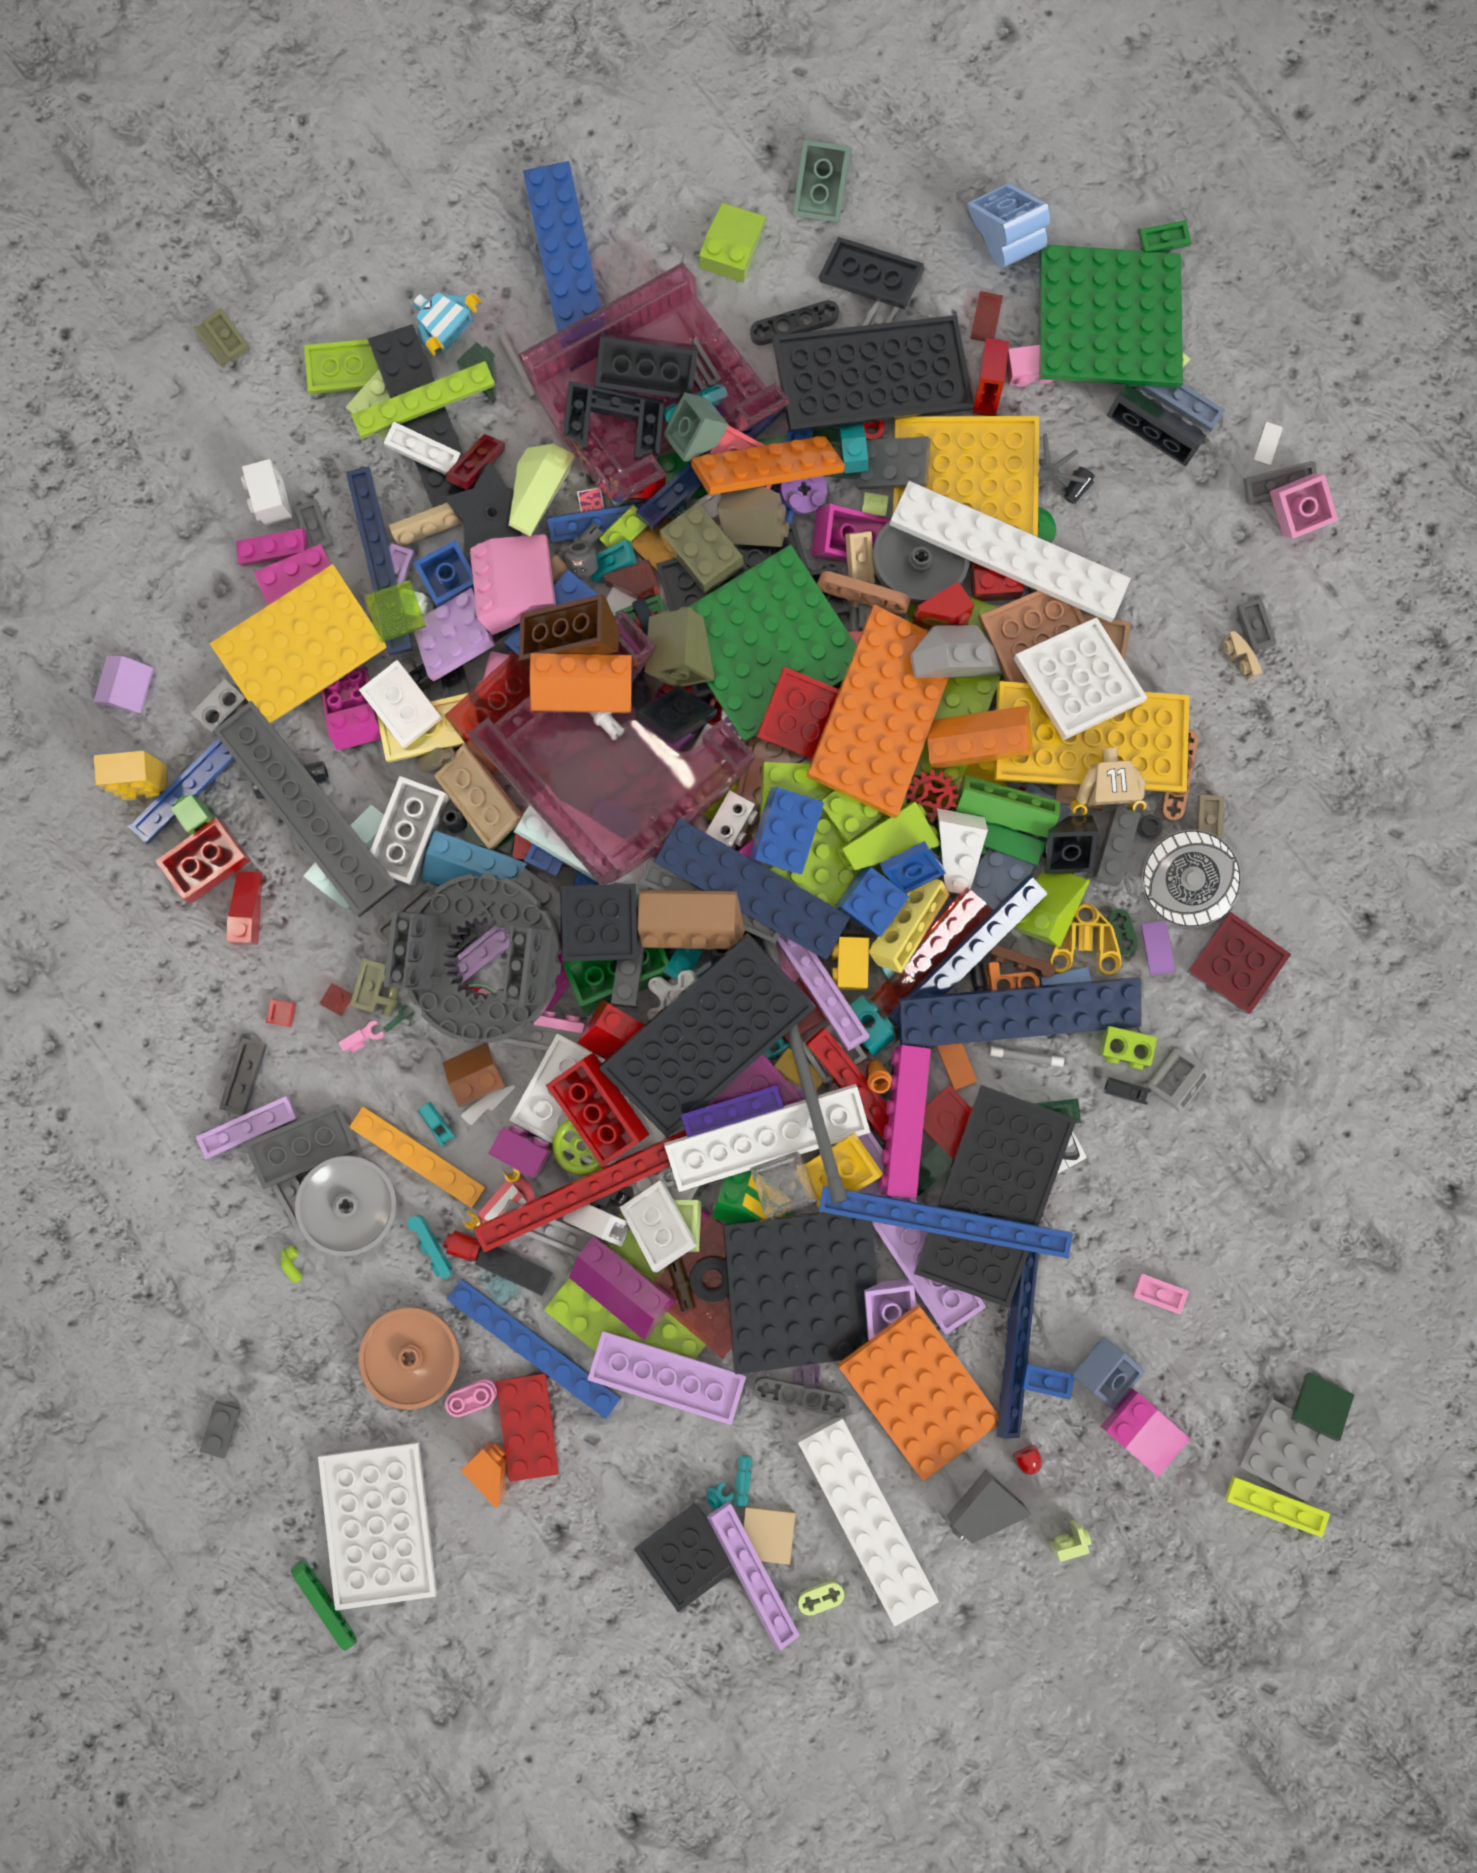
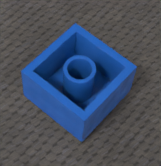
[413,540,474,607]
[835,867,909,937]

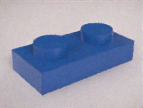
[1020,1364,1074,1399]

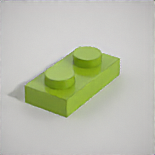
[599,504,647,548]

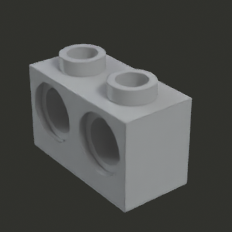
[191,678,249,736]

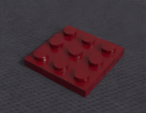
[1187,912,1291,1014]

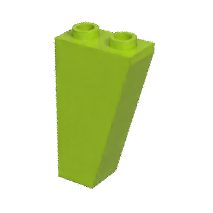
[836,802,941,871]

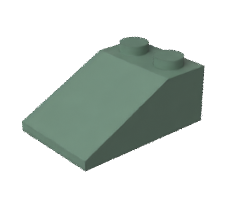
[793,140,853,222]

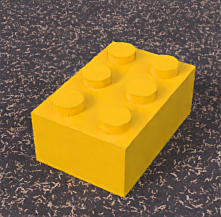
[94,751,168,800]

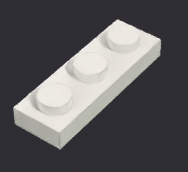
[384,422,461,475]

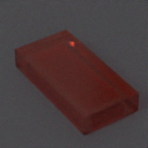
[970,291,1003,342]

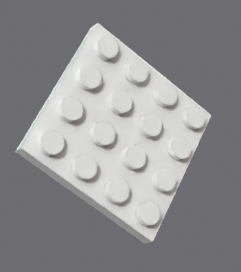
[1013,617,1147,740]

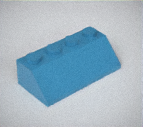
[422,831,530,886]

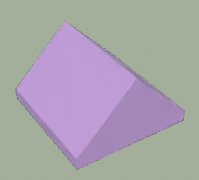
[94,656,154,714]

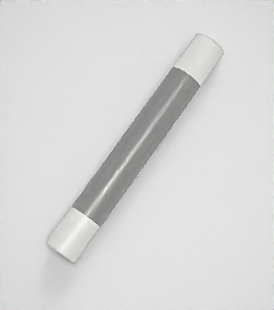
[990,1046,1064,1067]

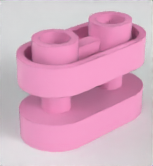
[445,1378,497,1417]

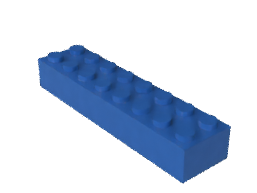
[523,161,606,361]

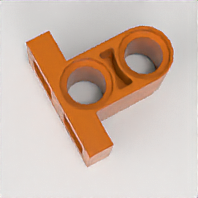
[986,962,1040,990]

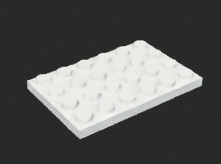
[318,1442,437,1610]

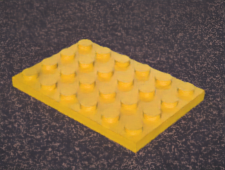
[209,564,387,724]

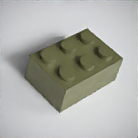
[660,502,744,595]

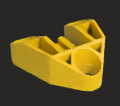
[1048,903,1122,976]

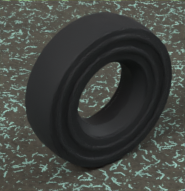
[689,1256,728,1303]

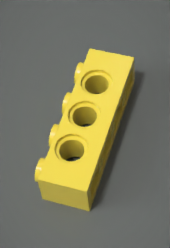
[869,879,950,973]

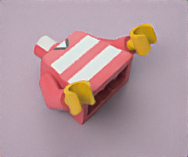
[462,1167,536,1237]

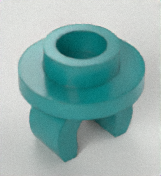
[706,1482,734,1510]

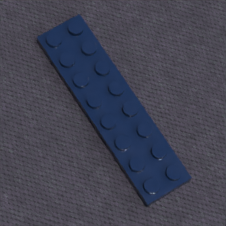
[653,818,851,960]

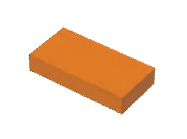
[936,1043,978,1090]

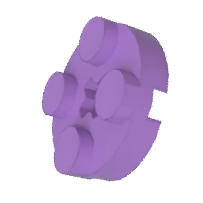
[779,476,827,514]

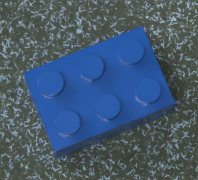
[749,787,824,875]

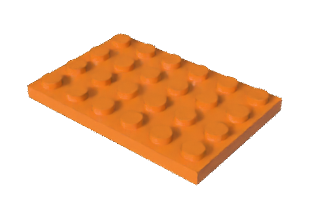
[837,1304,999,1482]

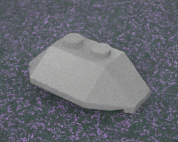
[910,625,1002,678]

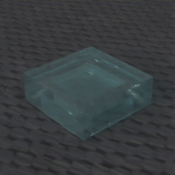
[487,1277,521,1306]

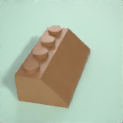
[638,890,745,949]

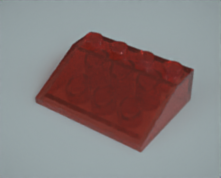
[445,652,561,775]

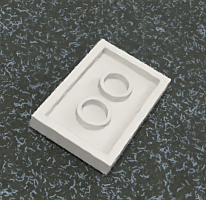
[359,660,443,748]
[619,1181,698,1273]

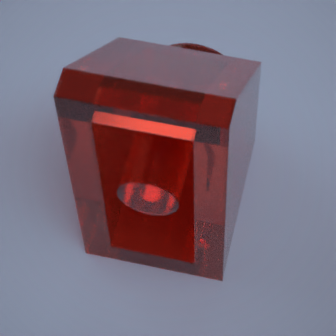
[603,559,659,600]

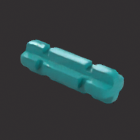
[733,1455,753,1506]

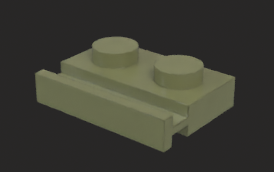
[193,308,250,368]

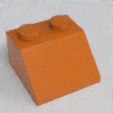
[461,1441,507,1508]

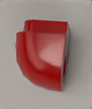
[1013,1444,1042,1475]

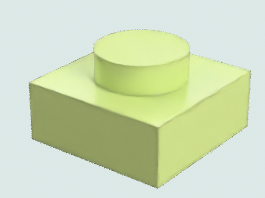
[862,492,888,516]

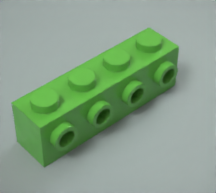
[956,775,1060,838]

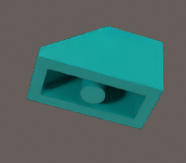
[840,424,868,474]

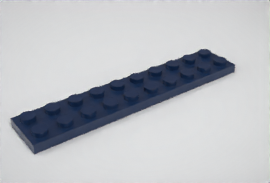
[898,977,1142,1047]

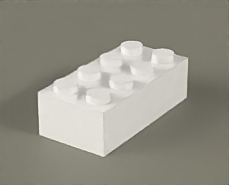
[370,776,449,887]

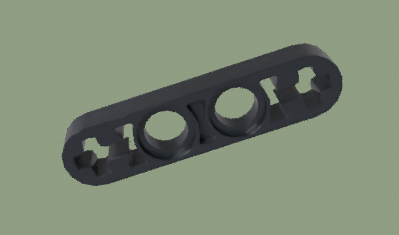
[750,300,839,346]

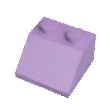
[864,1278,916,1340]

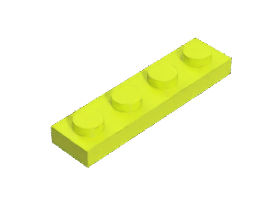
[1225,1476,1330,1538]

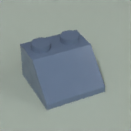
[1073,1337,1145,1410]

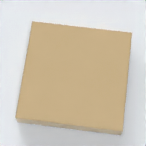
[743,1506,796,1565]

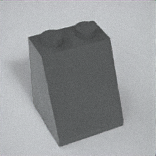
[947,1469,1031,1543]

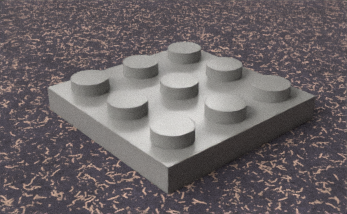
[1237,1398,1336,1502]

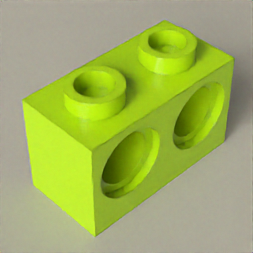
[1098,1026,1157,1070]

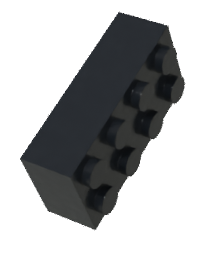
[595,331,698,399]

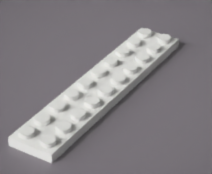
[889,481,1131,623]

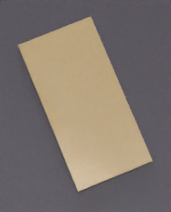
[434,744,523,850]

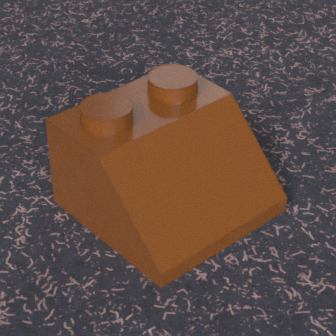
[442,1043,508,1107]

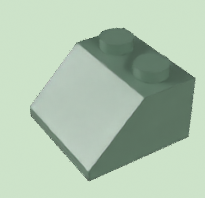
[663,392,729,462]

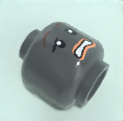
[565,542,598,580]

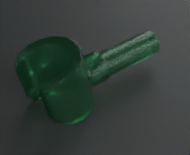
[383,1005,415,1033]

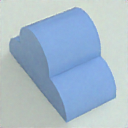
[967,183,1050,268]

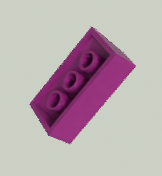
[569,1236,676,1341]

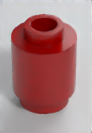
[443,1230,481,1261]

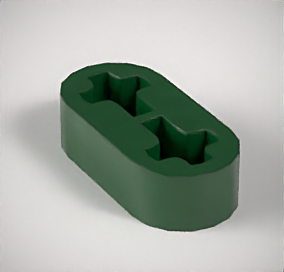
[1106,909,1137,955]

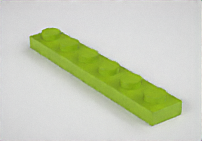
[351,361,495,439]

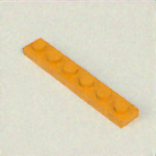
[349,1106,486,1208]

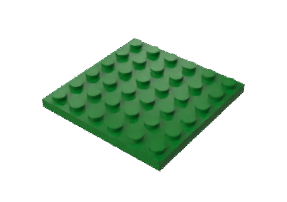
[1039,244,1183,388]
[689,545,856,743]

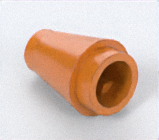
[868,1060,892,1093]

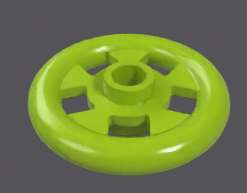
[552,1119,602,1175]

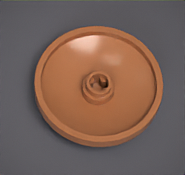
[359,1307,460,1410]

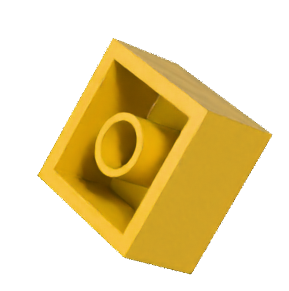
[831,937,869,991]

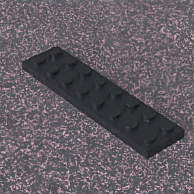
[368,324,475,508]

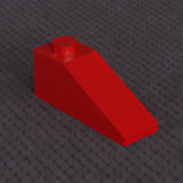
[226,871,263,945]

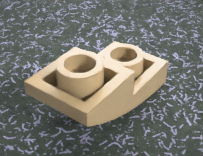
[1223,631,1263,681]

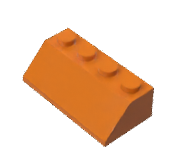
[530,653,632,713]
[927,705,1033,769]

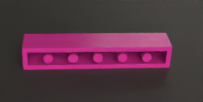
[879,1045,931,1199]

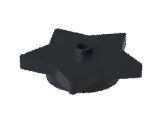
[445,464,522,553]

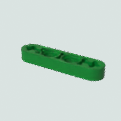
[291,1560,357,1651]

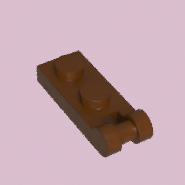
[988,945,1056,977]

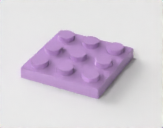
[411,588,495,681]

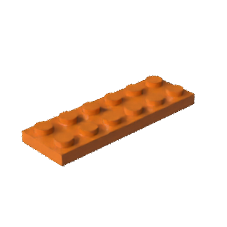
[691,436,845,495]

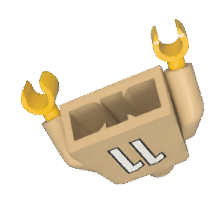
[1070,748,1146,815]

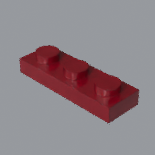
[446,434,505,490]

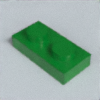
[1138,220,1191,252]

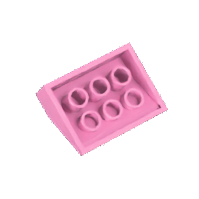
[470,534,556,635]

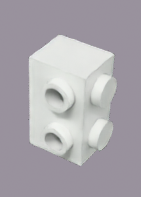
[706,790,759,849]

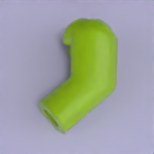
[280,1245,303,1284]

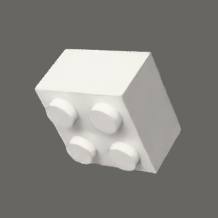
[241,459,294,527]

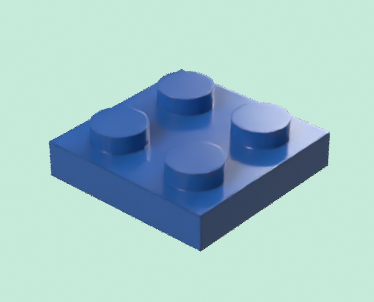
[880,841,946,894]

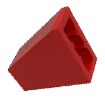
[972,338,1009,416]

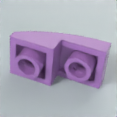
[1141,920,1175,976]

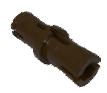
[667,1258,696,1312]

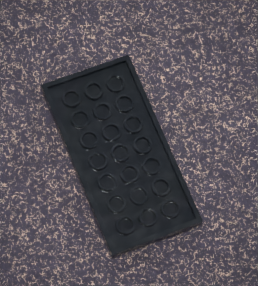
[772,315,974,433]
[599,933,816,1138]
[914,1085,1077,1308]

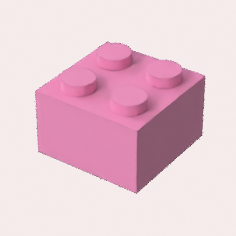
[1269,473,1338,539]

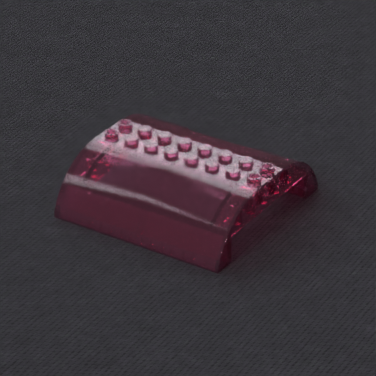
[519,262,790,503]
[468,610,755,885]

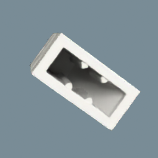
[563,1204,630,1247]

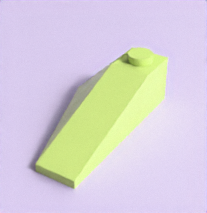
[509,443,575,536]

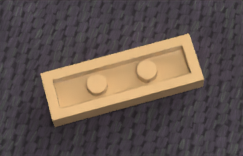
[389,503,463,547]
[845,531,875,608]

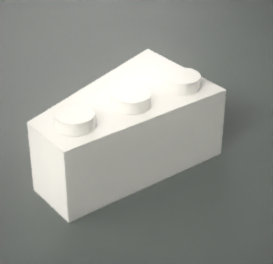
[937,808,988,895]

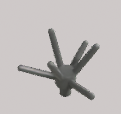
[1038,433,1087,491]

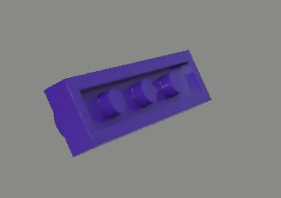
[681,1085,784,1137]

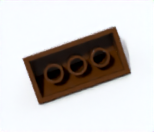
[519,594,619,666]

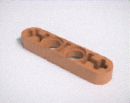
[817,571,911,614]
[1161,729,1198,822]

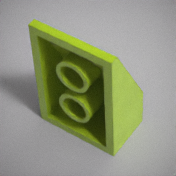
[699,202,767,283]
[1013,871,1090,947]

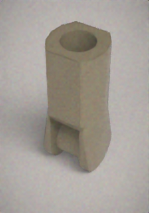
[417,747,455,772]

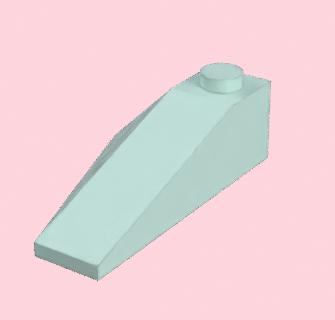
[304,805,384,910]

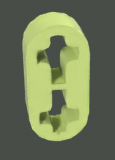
[798,1580,844,1616]

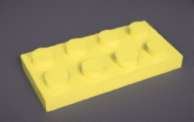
[377,692,482,763]

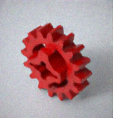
[905,769,959,823]

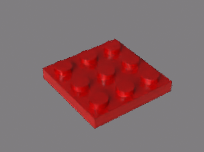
[756,667,839,759]

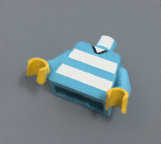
[413,293,483,356]

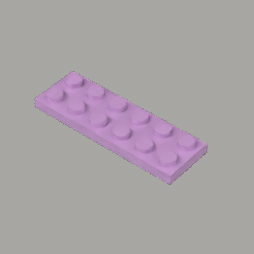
[587,1330,746,1425]

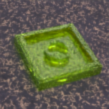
[364,580,426,643]

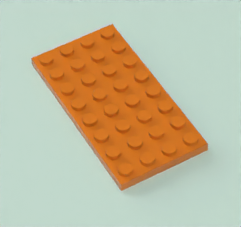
[806,604,949,819]

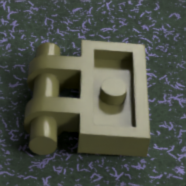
[350,959,399,1017]

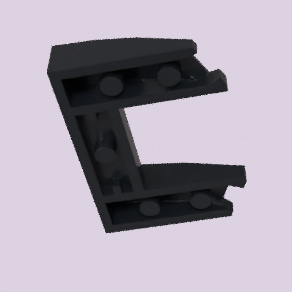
[562,381,664,461]

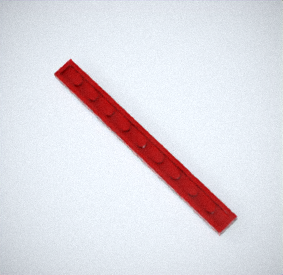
[473,1130,687,1252]

